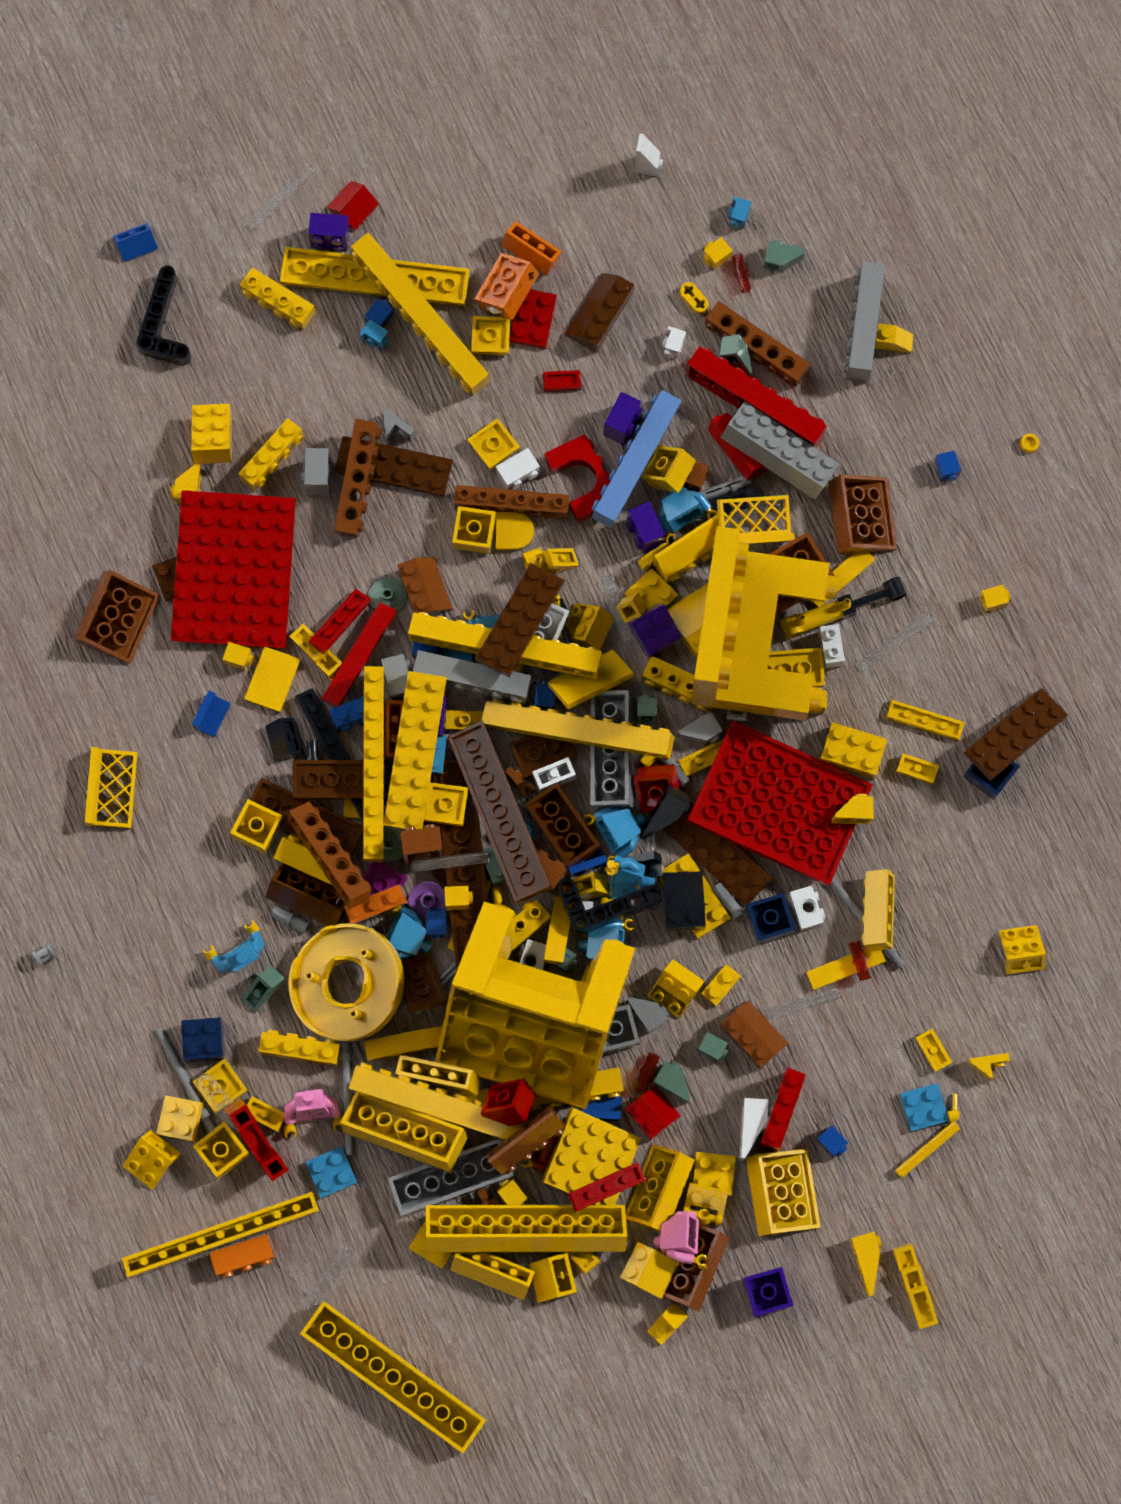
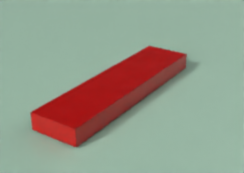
[309,588,371,654]
[567,1162,646,1212]

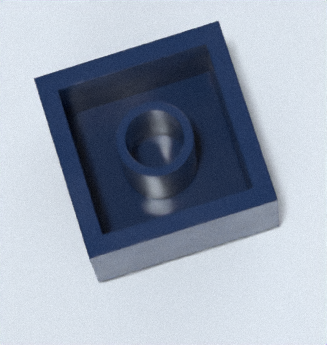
[963,762,1020,800]
[745,893,796,945]
[181,1017,225,1062]

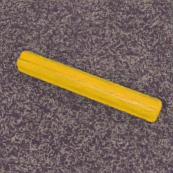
[895,1122,960,1178]

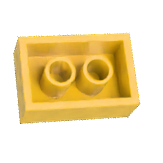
[191,404,232,464]
[820,722,887,780]

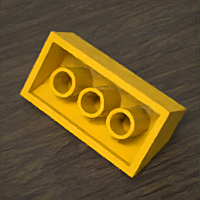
[653,515,719,583]
[626,1144,695,1232]

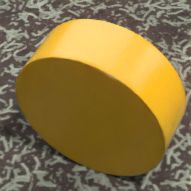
[1020,433,1039,453]

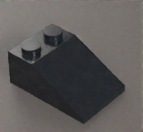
[663,871,706,931]

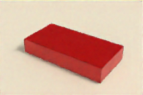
[543,370,581,392]

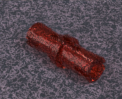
[731,254,751,293]
[848,940,871,981]
[634,1052,660,1093]

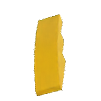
[289,624,358,685]
[544,896,574,965]
[363,1026,443,1061]
[892,1243,938,1329]

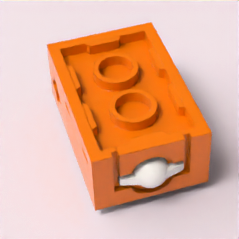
[474,253,539,320]

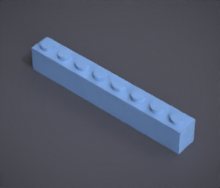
[591,390,682,528]

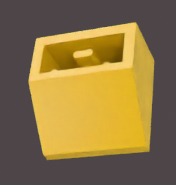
[560,603,615,650]
[647,959,705,1018]
[529,1253,577,1303]

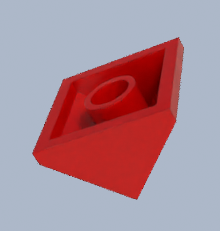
[327,181,379,231]

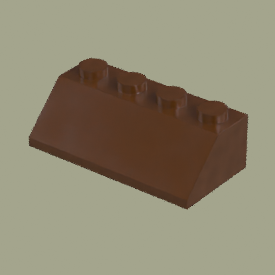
[564,273,635,353]
[525,783,601,867]
[265,863,346,926]

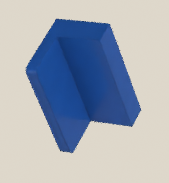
[113,223,158,262]
[192,690,231,737]
[567,845,608,878]
[581,1096,621,1121]

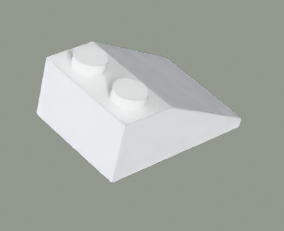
[535,604,570,640]
[739,1098,772,1162]

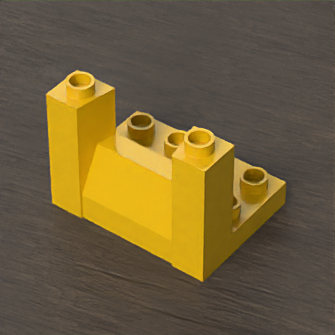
[692,526,838,721]
[435,902,635,1109]

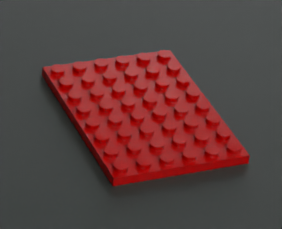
[171,490,296,649]
[687,720,873,887]

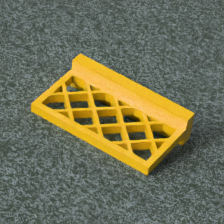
[717,495,795,544]
[84,747,138,829]

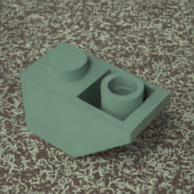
[763,240,806,272]

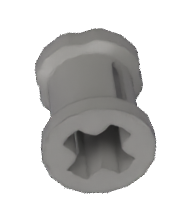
[32,942,57,967]

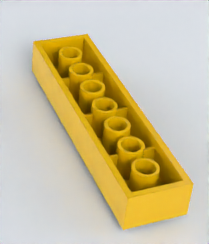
[383,671,447,829]

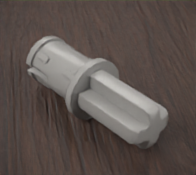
[658,757,689,787]
[713,883,744,919]
[271,906,309,934]

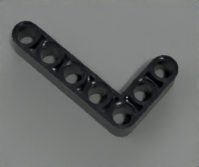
[137,265,192,366]
[558,877,663,935]

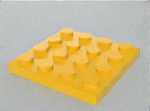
[541,1107,641,1205]

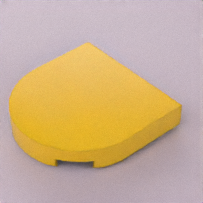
[496,512,534,550]

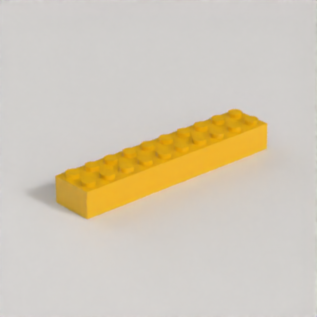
[351,232,490,396]
[425,1205,627,1252]
[300,1301,487,1454]

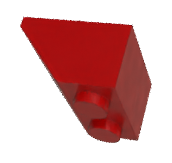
[633,764,679,812]
[480,1078,536,1126]
[626,1086,681,1141]

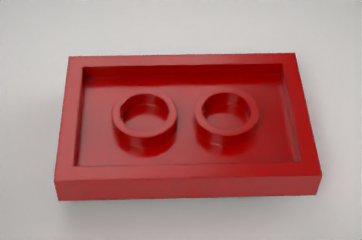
[510,289,557,349]

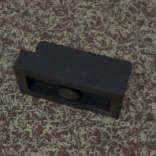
[265,717,304,762]
[624,851,664,878]

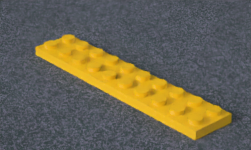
[280,247,470,306]

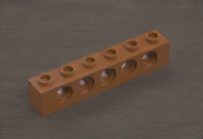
[705,301,811,387]
[334,419,382,536]
[454,485,569,520]
[288,801,371,909]

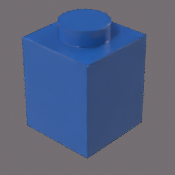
[365,298,394,328]
[934,450,961,482]
[534,681,555,711]
[426,908,447,938]
[816,1125,848,1157]

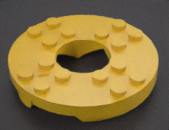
[289,923,404,1042]

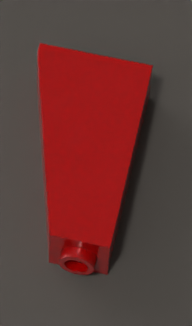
[708,413,769,481]

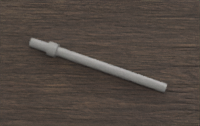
[830,877,905,969]
[155,1028,215,1133]
[340,1041,353,1155]

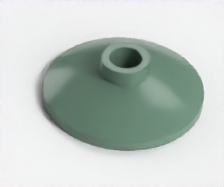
[369,578,407,612]
[383,824,404,862]

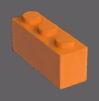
[501,221,562,276]
[384,699,403,760]
[344,885,409,924]
[209,1234,275,1279]

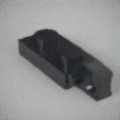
[710,487,764,515]

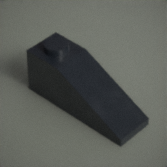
[640,785,690,840]

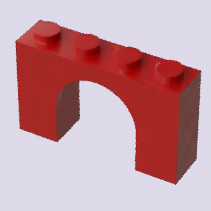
[544,434,611,523]
[758,1067,806,1152]
[224,1098,289,1181]

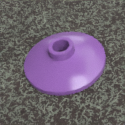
[409,882,446,918]

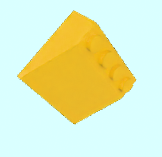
[667,583,708,659]
[746,1149,821,1237]

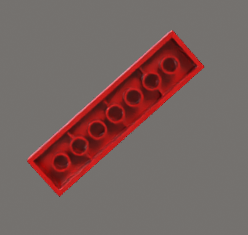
[685,346,827,448]

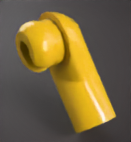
[492,886,502,905]

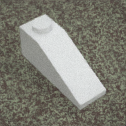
[635,134,663,176]

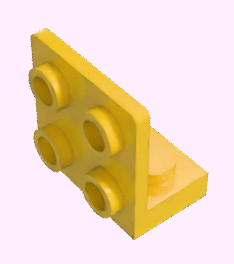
[999,925,1046,975]
[123,1130,182,1190]

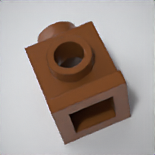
[683,461,709,492]

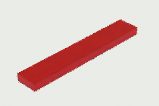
[322,602,397,707]

